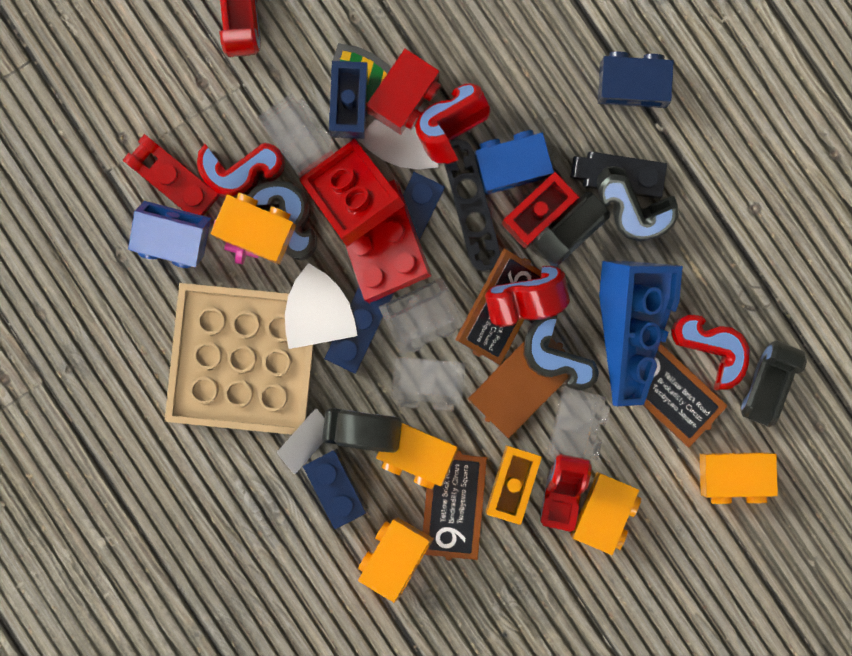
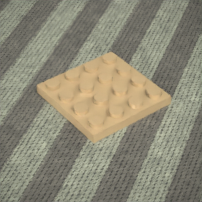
[164,283,314,435]

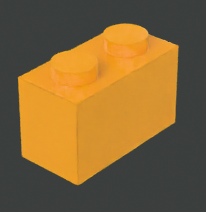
[210,193,296,265]
[376,423,459,490]
[485,445,542,525]
[700,452,778,504]
[570,472,641,556]
[358,517,434,603]

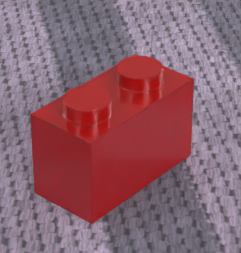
[366,48,441,135]
[502,172,579,249]

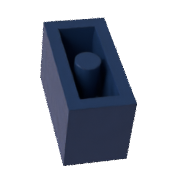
[598,51,674,108]
[329,61,368,139]
[303,449,368,530]

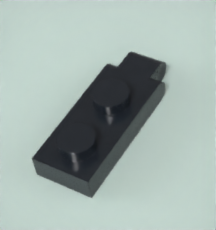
[570,152,667,199]

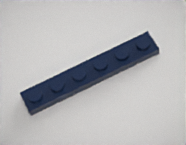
[324,172,445,374]

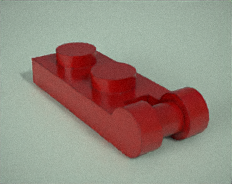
[122,134,219,216]

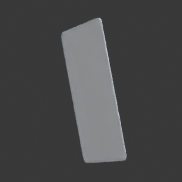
[277,409,325,474]

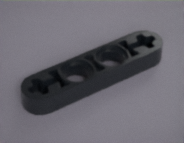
[444,139,500,272]

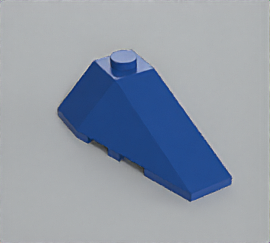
[599,261,683,407]

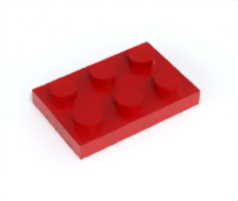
[299,138,405,247]
[345,179,432,303]

